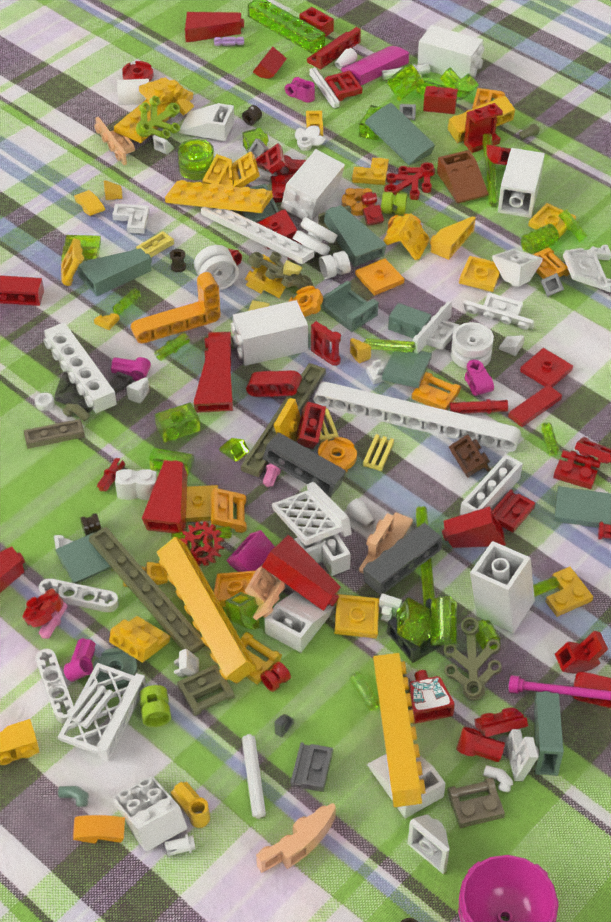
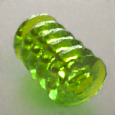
[521,224,560,254]

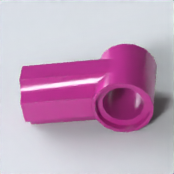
[111,357,151,381]
[64,638,96,682]

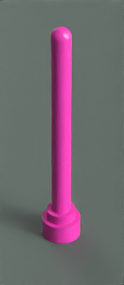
[509,675,611,700]

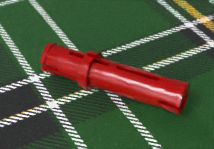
[450,399,508,414]

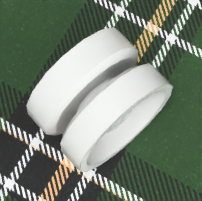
[293,217,338,256]
[194,245,239,291]
[451,322,494,369]

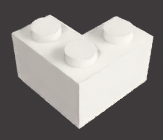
[294,526,351,576]

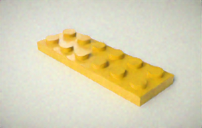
[114,88,193,143]
[165,180,273,213]

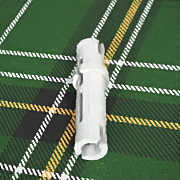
[382,63,430,81]

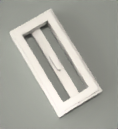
[68,681,113,729]

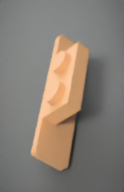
[94,117,135,165]
[359,512,413,573]
[245,566,286,620]

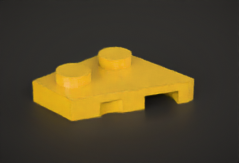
[202,154,233,186]

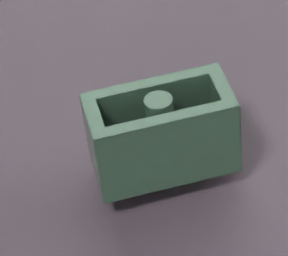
[388,303,431,339]

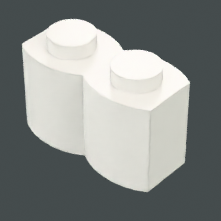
[115,469,157,500]

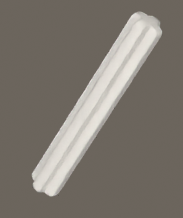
[309,67,340,109]
[242,734,266,819]

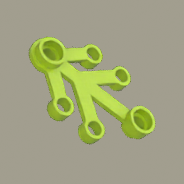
[136,96,180,140]

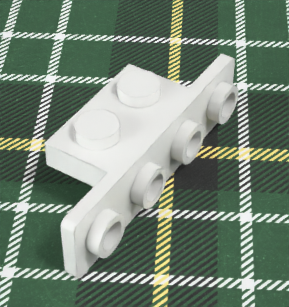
[463,292,534,330]
[413,301,459,354]

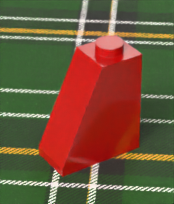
[442,506,506,548]

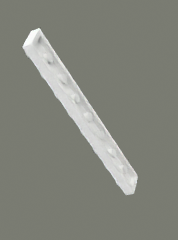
[201,207,314,264]

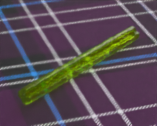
[483,134,499,208]
[416,506,436,607]

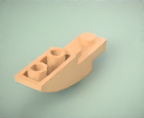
[256,803,336,873]

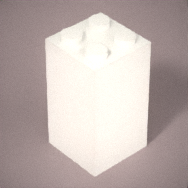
[417,25,484,82]
[498,148,545,218]
[281,149,345,220]
[230,300,308,366]
[470,541,535,633]

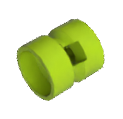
[381,191,407,216]
[139,685,171,727]

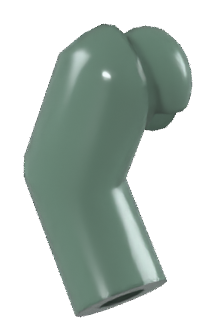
[58,786,89,807]

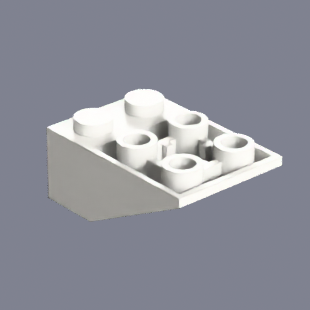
[179,103,235,141]
[265,591,336,653]
[367,754,446,818]
[111,776,187,851]

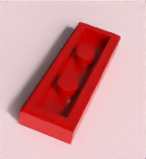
[508,385,562,427]

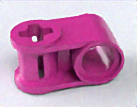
[284,77,315,103]
[464,360,494,396]

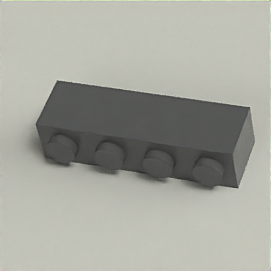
[263,432,346,498]
[363,523,442,596]

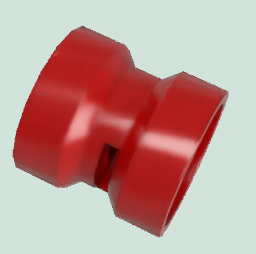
[260,661,291,692]

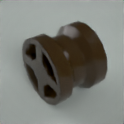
[242,105,262,126]
[80,513,101,536]

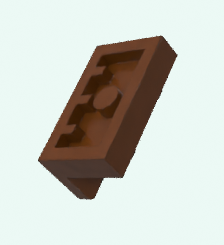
[448,434,491,478]

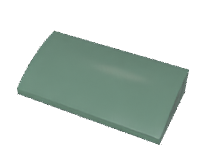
[365,103,435,166]

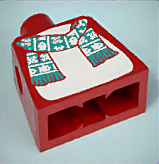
[409,670,455,724]

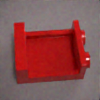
[464,103,503,153]

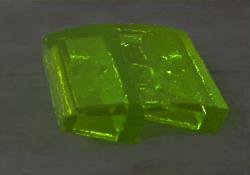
[61,235,101,262]

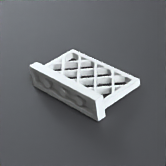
[272,482,352,546]
[58,663,146,761]

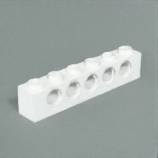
[43,322,117,413]

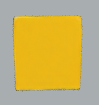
[104,180,123,200]
[350,338,371,363]

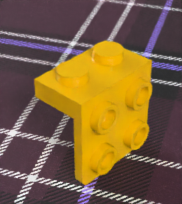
[383,213,430,260]

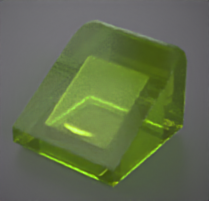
[219,438,249,462]

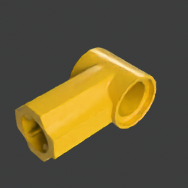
[170,782,210,828]

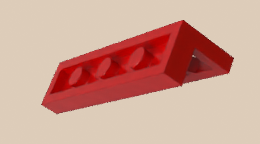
[307,27,361,70]

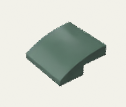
[55,533,111,584]

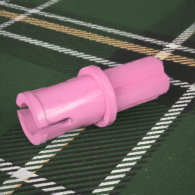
[263,463,281,488]
[39,602,68,639]

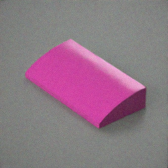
[341,46,409,85]

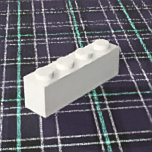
[460,454,523,515]

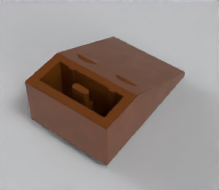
[437,150,489,203]

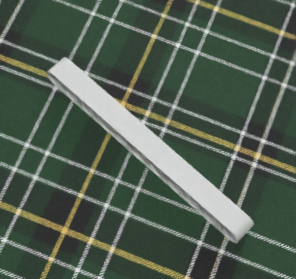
[313,382,521,452]

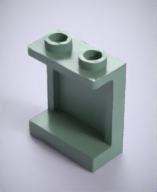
[322,281,379,332]

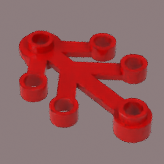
[384,162,435,200]

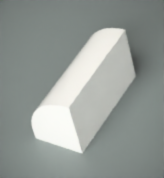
[117,79,149,105]

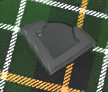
[275,714,294,737]

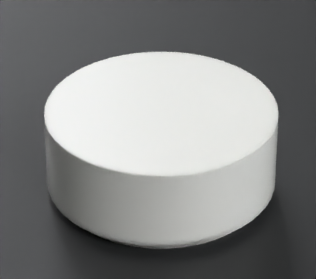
[35,393,55,411]

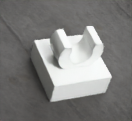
[366,359,386,385]
[379,593,402,622]
[174,649,199,677]

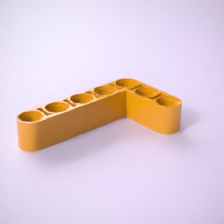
[130,272,221,344]

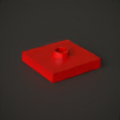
[257,209,298,249]
[520,347,573,388]

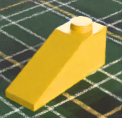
[430,216,476,260]

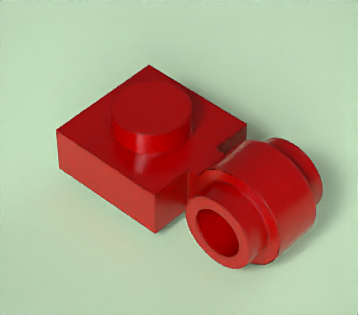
[361,191,384,226]

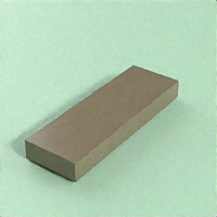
[23,419,85,449]

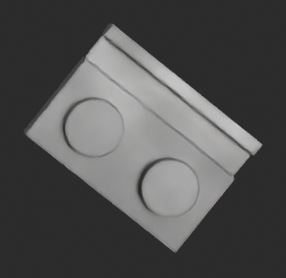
[291,742,333,792]

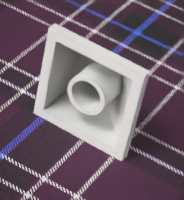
[492,248,543,287]
[408,814,450,874]

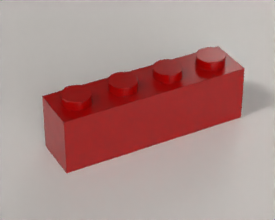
[0,275,44,306]

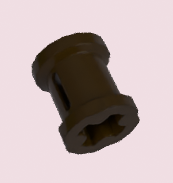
[170,249,186,272]

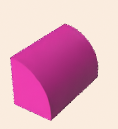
[226,530,275,572]

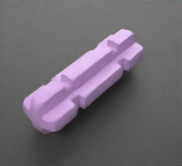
[214,37,244,46]

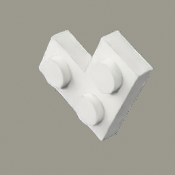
[113,204,150,234]
[505,729,539,781]

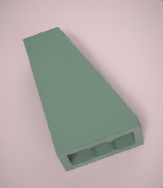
[324,205,386,267]
[78,248,152,296]
[534,691,564,776]

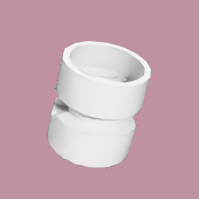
[319,251,351,279]

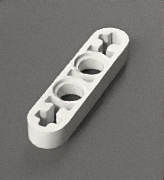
[39,579,119,612]
[36,649,74,724]

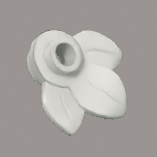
[295,126,326,151]

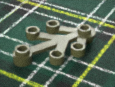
[248,252,313,289]
[443,617,502,701]

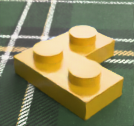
[352,157,389,185]
[545,566,593,617]

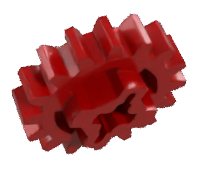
[180,521,225,567]

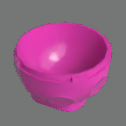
[458,855,559,922]

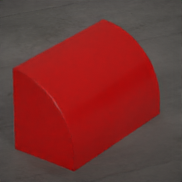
[253,47,287,79]
[487,145,511,165]

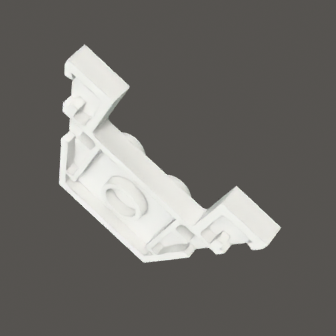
[563,245,611,292]

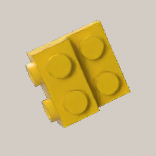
[139,77,183,107]
[245,254,285,298]
[109,616,171,663]

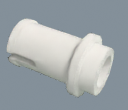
[165,834,196,857]

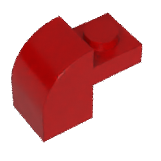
[555,631,609,674]

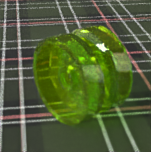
[177,139,214,180]

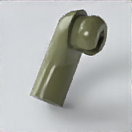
[518,124,540,140]
[62,403,90,422]

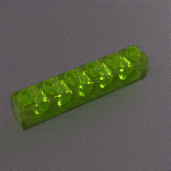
[247,0,325,54]

